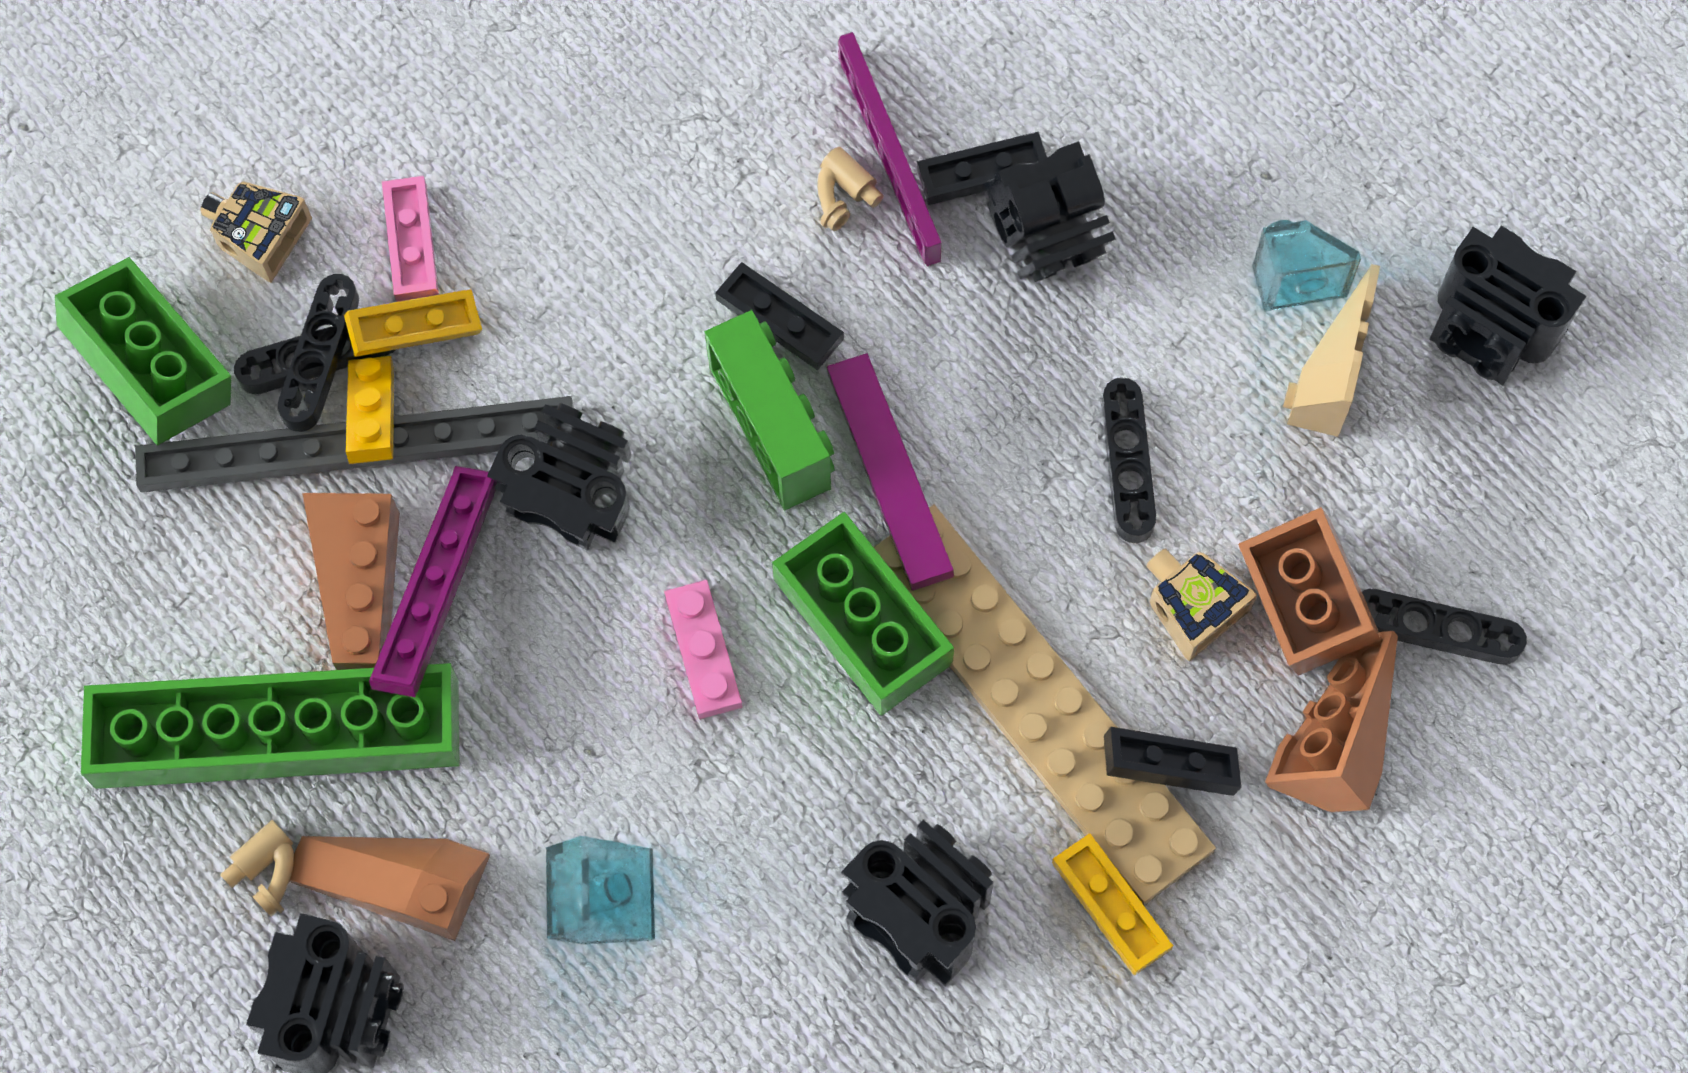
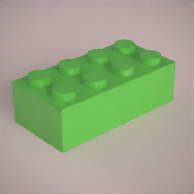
[55,257,231,446]
[704,310,835,511]
[772,511,954,716]

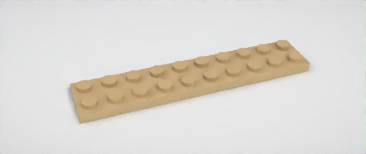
[874,504,1216,905]

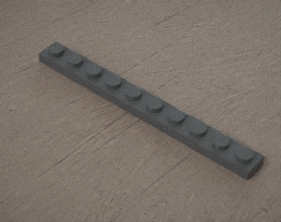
[135,396,574,493]

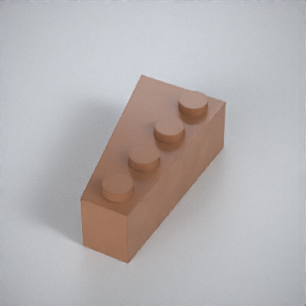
[302,493,400,670]

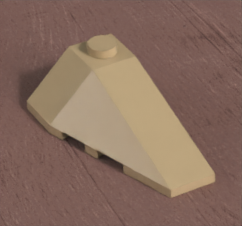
[1283,264,1380,437]

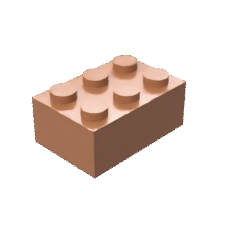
[1238,507,1382,676]

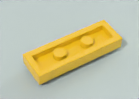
[344,289,483,357]
[346,356,394,464]
[1052,833,1174,976]

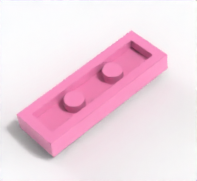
[382,176,439,302]
[664,580,743,720]

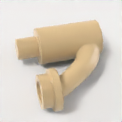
[817,146,884,231]
[220,820,294,917]

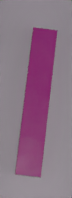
[838,32,942,266]
[826,353,954,591]
[369,466,497,697]

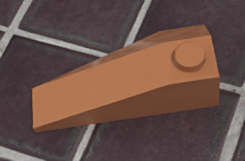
[1265,631,1398,812]
[289,836,490,941]

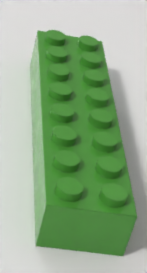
[81,663,460,789]

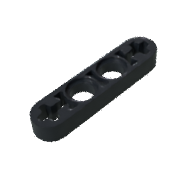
[277,274,359,432]
[234,326,395,394]
[1102,377,1156,543]
[1361,589,1527,665]

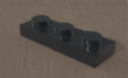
[917,131,1047,205]
[715,262,844,371]
[1104,727,1241,796]

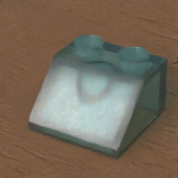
[1252,220,1361,312]
[546,836,655,944]

